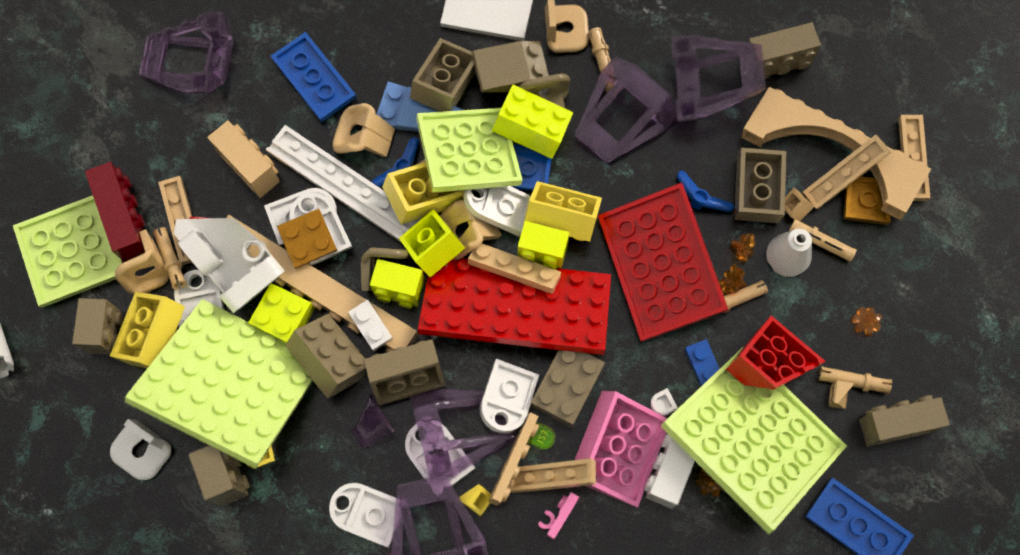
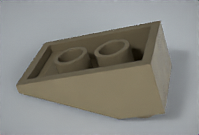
[472,41,549,92]

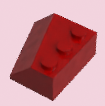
[726,315,825,390]

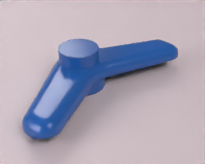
[372,137,420,187]
[677,171,735,212]

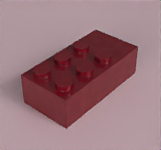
[85,161,145,262]

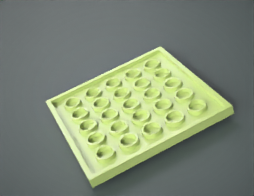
[125,299,313,469]
[661,346,847,534]

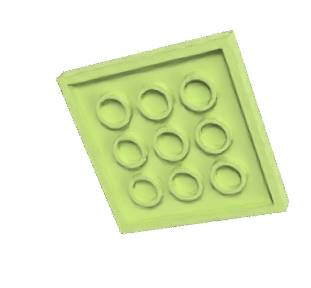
[416,108,522,192]
[13,195,124,308]

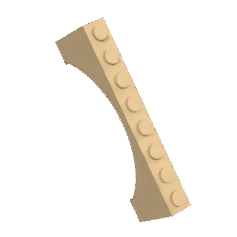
[741,87,931,221]

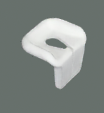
[110,419,172,480]

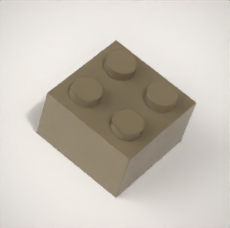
[72,298,123,355]

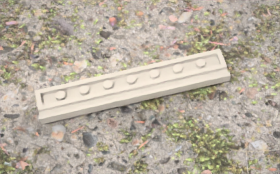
[266,125,422,243]

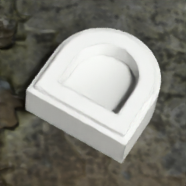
[650,388,678,416]

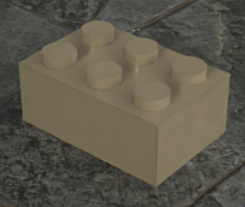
[742,22,821,80]
[410,38,476,112]
[734,148,786,223]
[285,313,367,399]
[364,339,446,406]
[531,350,605,428]
[859,395,950,447]
[189,445,250,506]

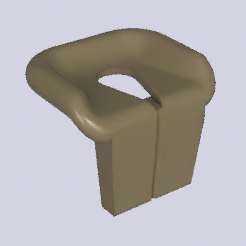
[519,74,570,108]
[361,248,411,291]

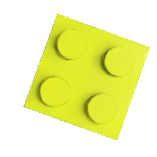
[399,209,465,277]
[518,221,569,269]
[370,259,426,309]
[248,283,315,343]

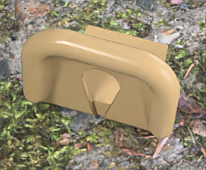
[545,0,589,53]
[333,103,395,157]
[440,200,502,260]
[115,229,169,295]

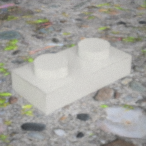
[348,300,393,352]

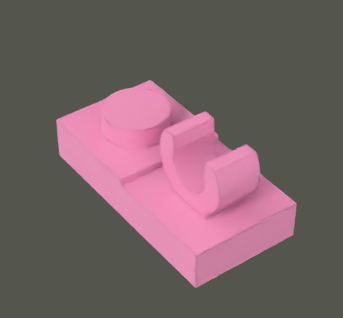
[538,492,579,540]

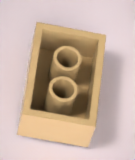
[207,120,280,198]

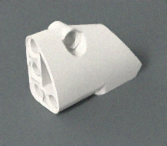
[174,218,285,313]

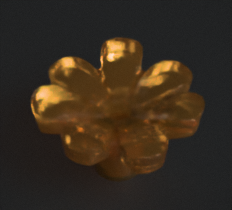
[731,233,755,263]
[720,265,746,294]
[851,307,882,336]
[695,469,724,497]

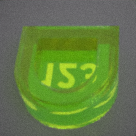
[528,422,555,450]

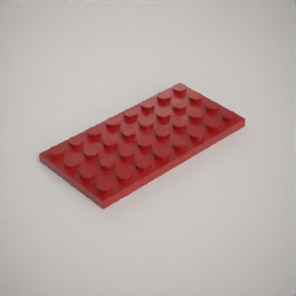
[418,258,611,355]

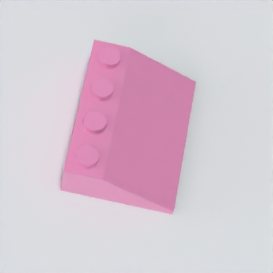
[575,391,668,508]

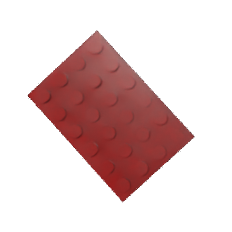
[598,183,729,342]

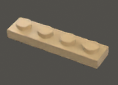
[898,115,930,201]
[803,134,891,209]
[158,176,192,265]
[468,243,561,294]
[488,412,539,506]
[508,458,596,493]

